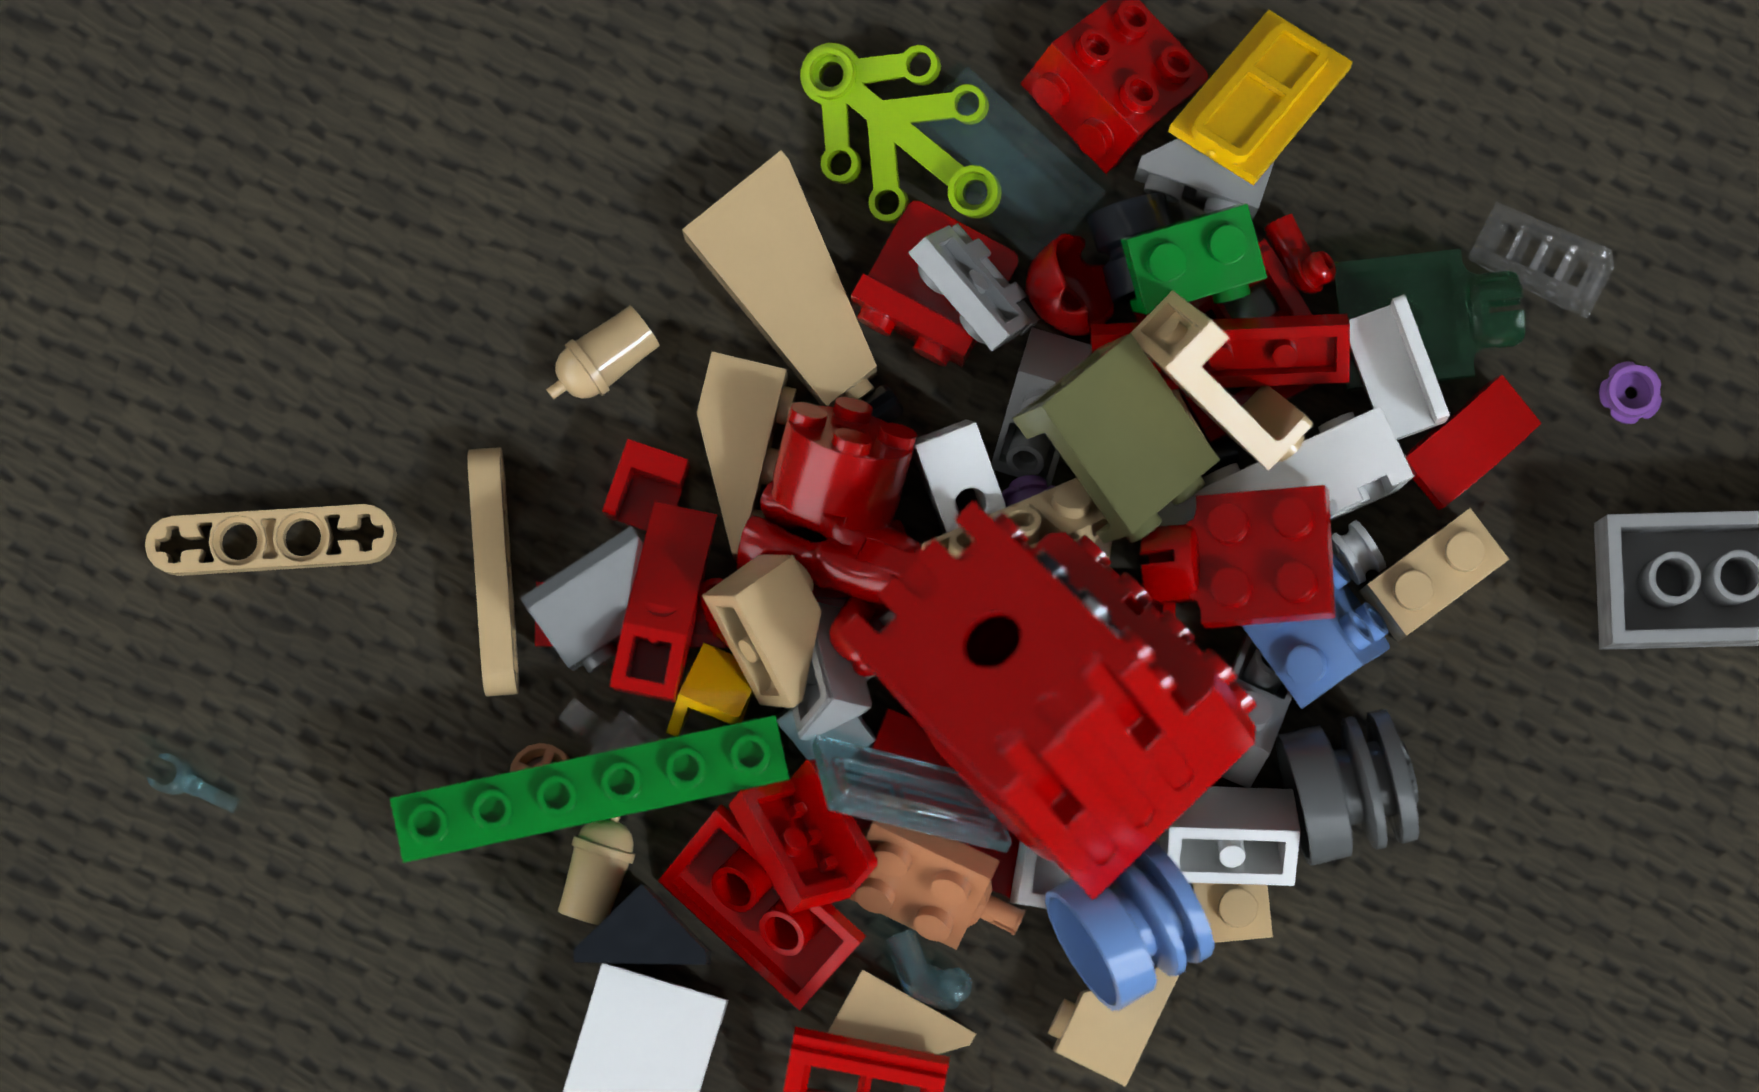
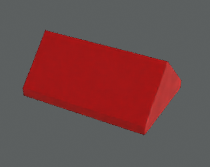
[658,804,867,1011]

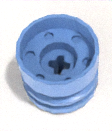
[1045,842,1215,1011]

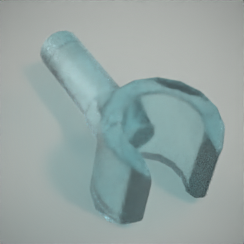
[147,753,240,813]

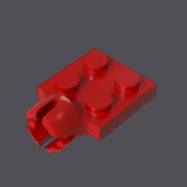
[1140,485,1335,628]

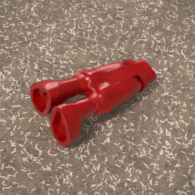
[737,480,922,605]

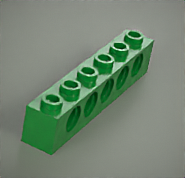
[390,715,789,863]

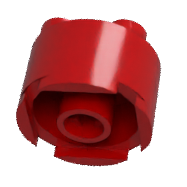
[771,397,917,531]

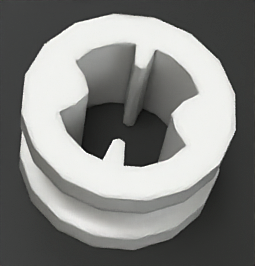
[1331,520,1386,585]

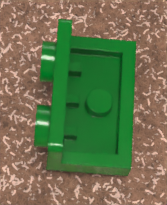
[1121,203,1267,314]

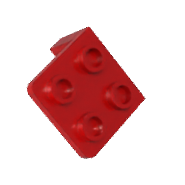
[1020,0,1208,174]
[851,201,1018,368]

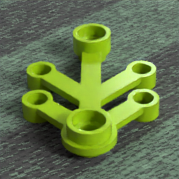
[800,43,1002,223]

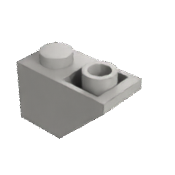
[1134,138,1275,220]
[991,327,1091,486]

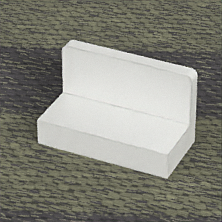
[1349,294,1449,440]

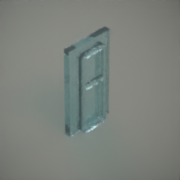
[913,66,1106,262]
[811,735,1012,852]

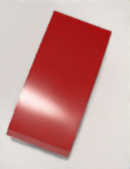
[1404,374,1542,510]

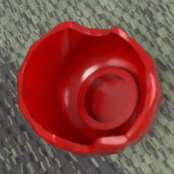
[1025,233,1114,336]

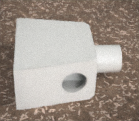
[912,419,1006,534]

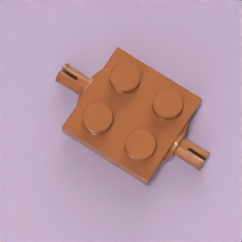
[849,805,1026,950]

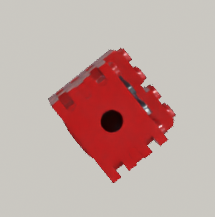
[838,501,1257,901]

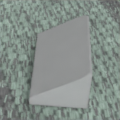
[791,602,872,741]

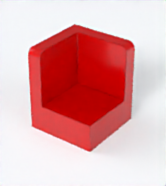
[602,439,691,532]

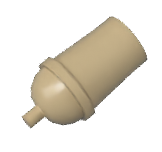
[546,305,660,400]
[557,817,636,925]

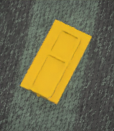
[1168,10,1353,186]

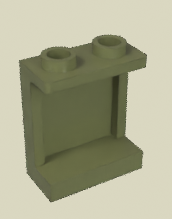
[1012,333,1220,543]

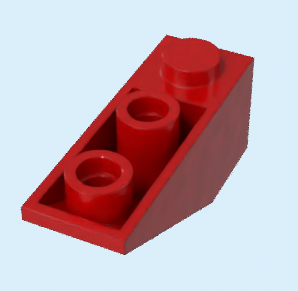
[610,502,718,703]

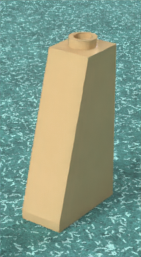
[682,150,877,407]

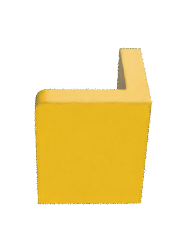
[666,643,754,737]

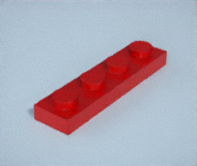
[1090,314,1350,390]

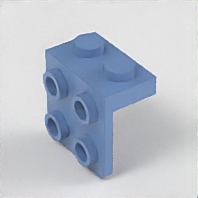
[1242,553,1390,709]

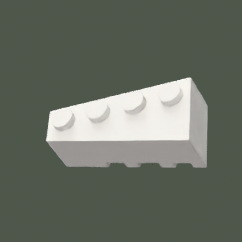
[1158,406,1414,526]

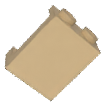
[1131,290,1313,471]

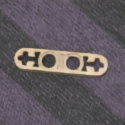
[468,447,519,697]
[145,504,397,576]

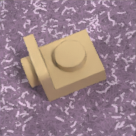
[1189,882,1273,943]

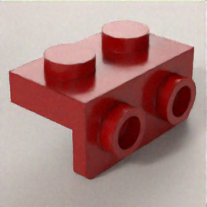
[729,758,878,914]

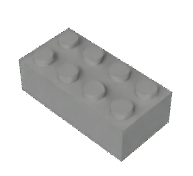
[1594,511,1759,650]

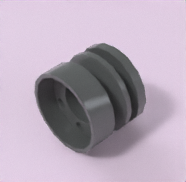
[1275,708,1419,866]

